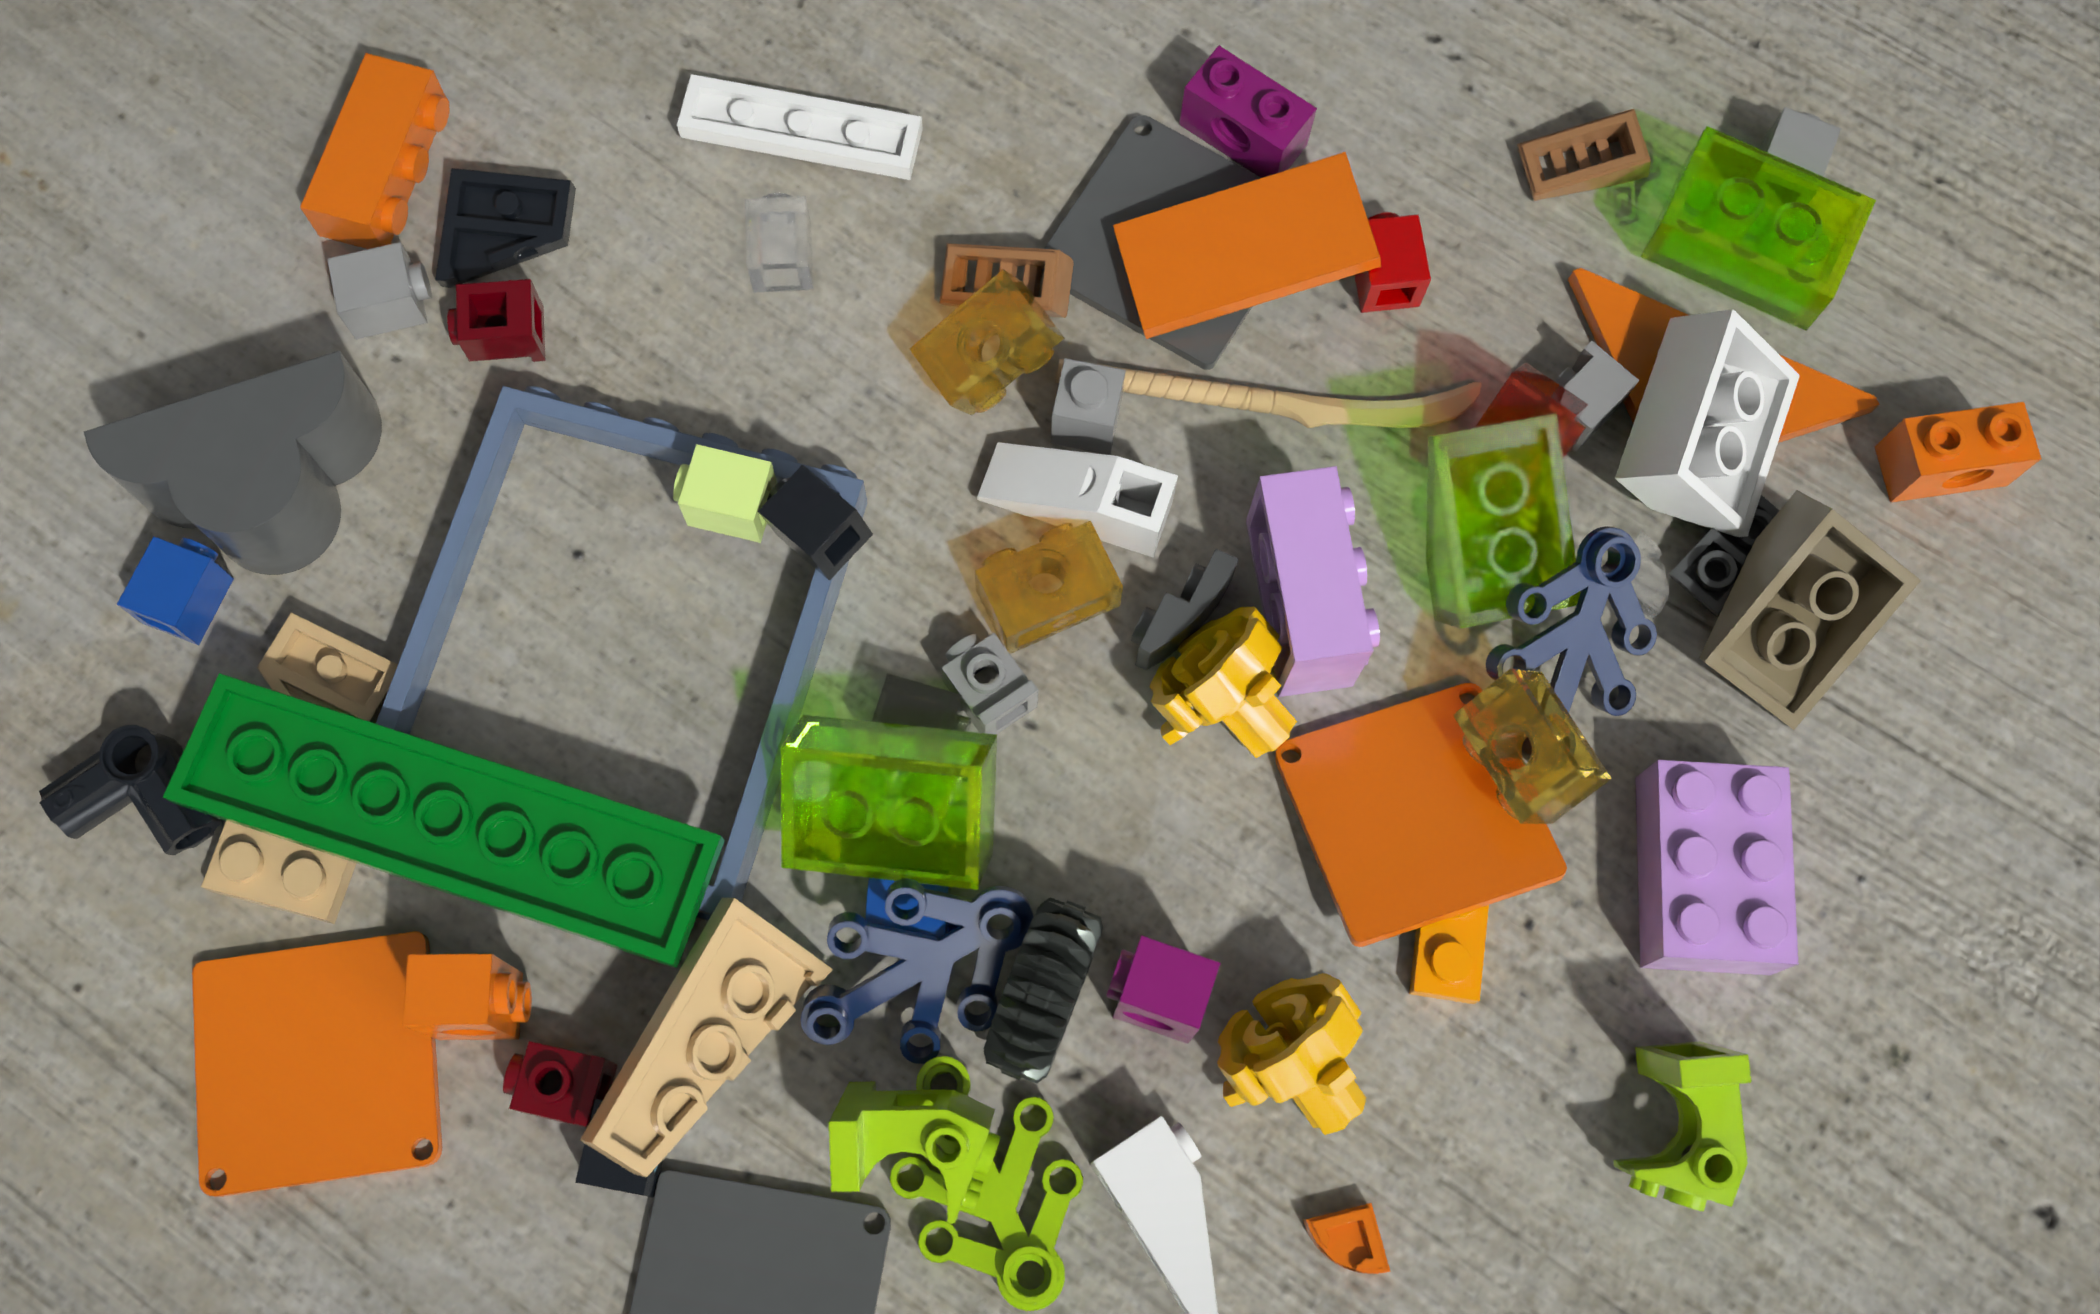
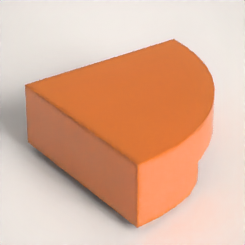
[1303,1203,1391,1274]

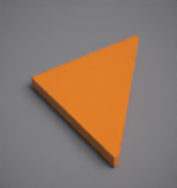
[1568,268,1880,443]

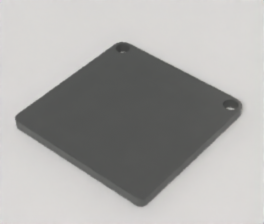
[1041,115,1261,370]
[629,1170,891,1314]

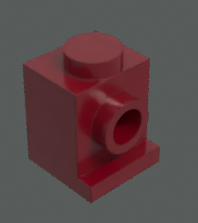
[447,279,545,362]
[503,1041,617,1128]

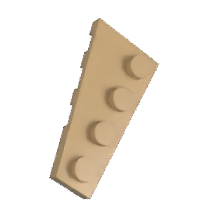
[580,898,833,1178]

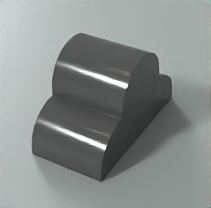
[84,351,382,575]

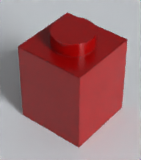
[1354,212,1431,313]

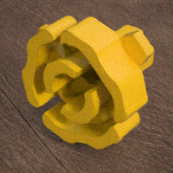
[1149,606,1297,758]
[1217,973,1366,1135]

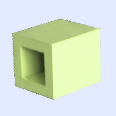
[673,444,777,543]

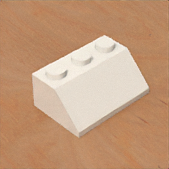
[1615,309,1800,537]

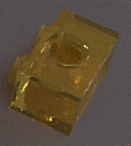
[909,269,1064,415]
[975,521,1123,654]
[1453,668,1612,824]

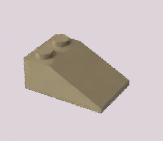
[1699,490,1921,730]

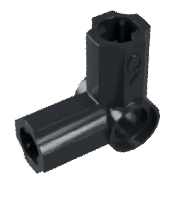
[39,725,222,855]

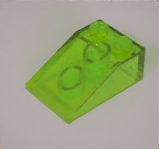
[1426,414,1580,628]

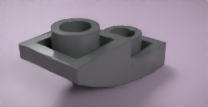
[1668,495,1780,616]
[1131,549,1239,670]

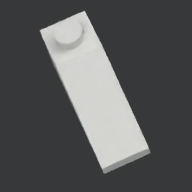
[1090,1116,1218,1314]

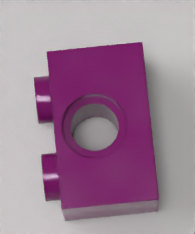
[1179,45,1317,178]
[1106,935,1220,1044]

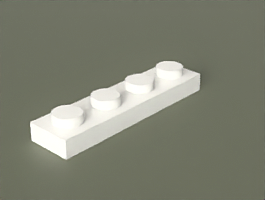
[677,74,923,180]

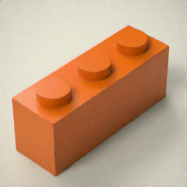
[300,53,450,249]

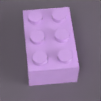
[1246,466,1380,697]
[1635,760,1798,975]

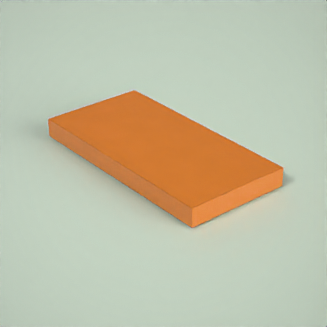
[1113,152,1381,339]

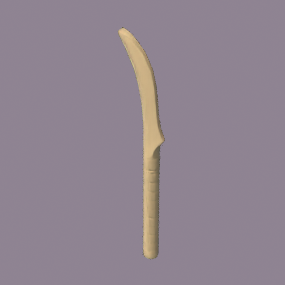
[1056,359,1482,429]

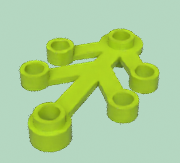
[890,1056,1083,1311]

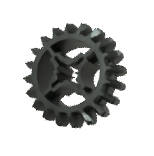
[983,897,1103,1083]

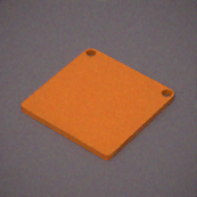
[1275,683,1567,947]
[192,931,442,1197]

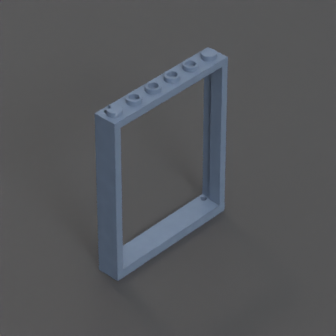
[376,386,868,921]

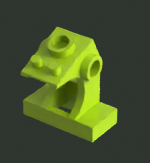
[1614,1041,1751,1212]
[829,1081,1001,1224]

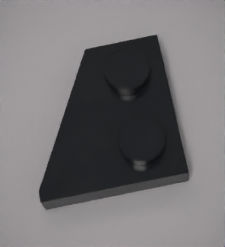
[435,168,576,288]

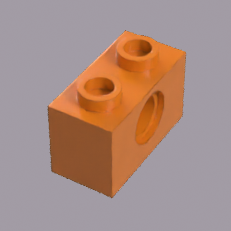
[1875,402,2042,503]
[402,954,532,1040]

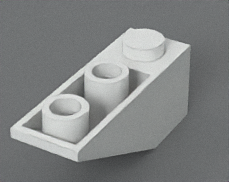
[977,442,1178,557]

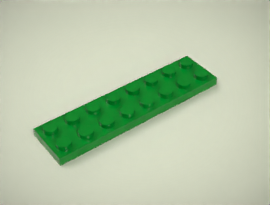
[163,673,725,968]

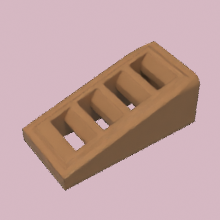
[1518,108,1651,201]
[939,243,1073,318]

